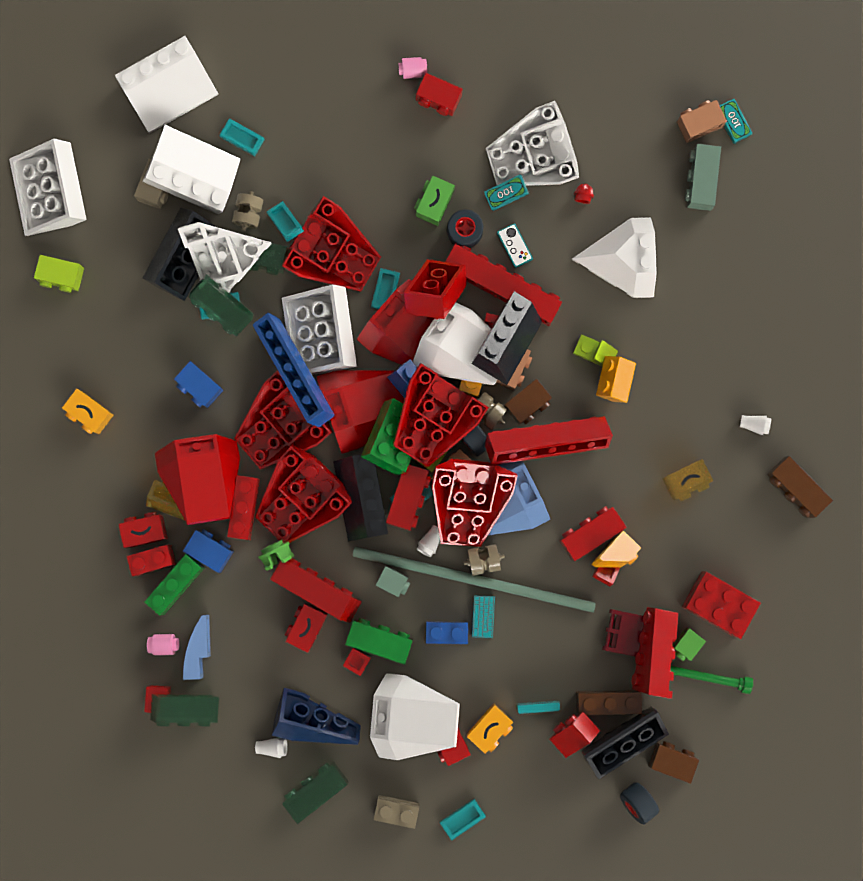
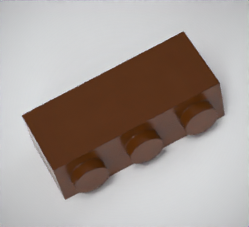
[767,456,833,518]
[576,690,642,715]

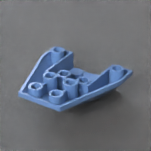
[488,461,551,535]

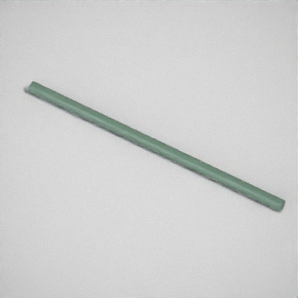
[353,547,596,613]

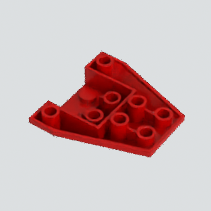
[282,196,381,292]
[356,279,435,365]
[393,363,489,467]
[234,370,332,470]
[316,370,404,454]
[155,434,240,525]
[255,445,352,543]
[432,459,518,547]

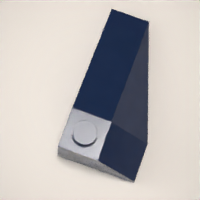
[272,688,361,745]

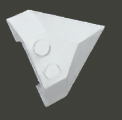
[572,217,657,298]
[178,222,271,303]

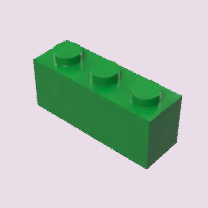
[144,554,205,616]
[345,618,413,664]

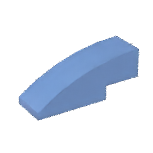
[183,615,211,680]

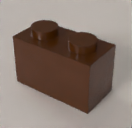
[504,379,552,425]
[648,741,699,784]

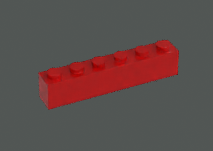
[445,244,562,326]
[485,416,613,465]

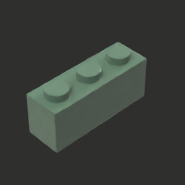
[685,144,721,211]
[375,566,410,597]

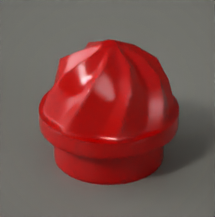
[574,183,594,204]

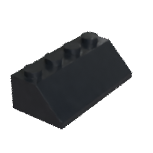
[143,208,218,301]
[471,291,542,385]
[333,454,388,542]
[581,706,669,780]

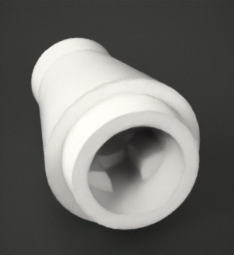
[740,415,771,435]
[417,525,440,557]
[255,737,287,758]

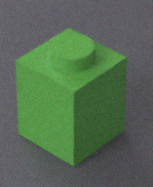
[672,628,706,661]

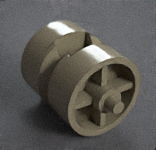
[232,191,263,231]
[475,392,508,430]
[464,544,505,576]

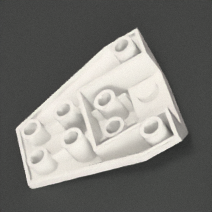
[486,101,579,186]
[413,303,497,385]
[370,673,460,760]

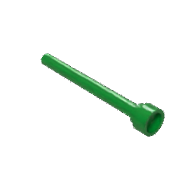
[670,666,753,694]

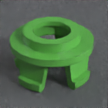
[258,540,294,571]

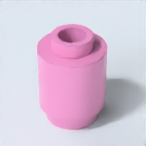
[398,57,427,79]
[147,634,179,655]

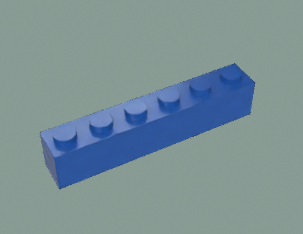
[253,313,335,427]

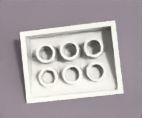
[115,36,219,134]
[142,125,240,214]
[9,139,87,236]
[282,284,357,375]

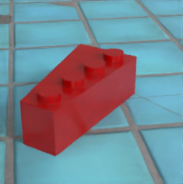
[270,558,362,623]
[631,607,678,699]

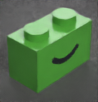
[414,176,455,226]

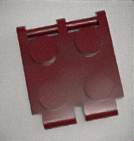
[602,609,644,657]

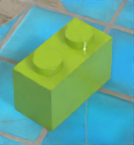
[34,255,84,293]

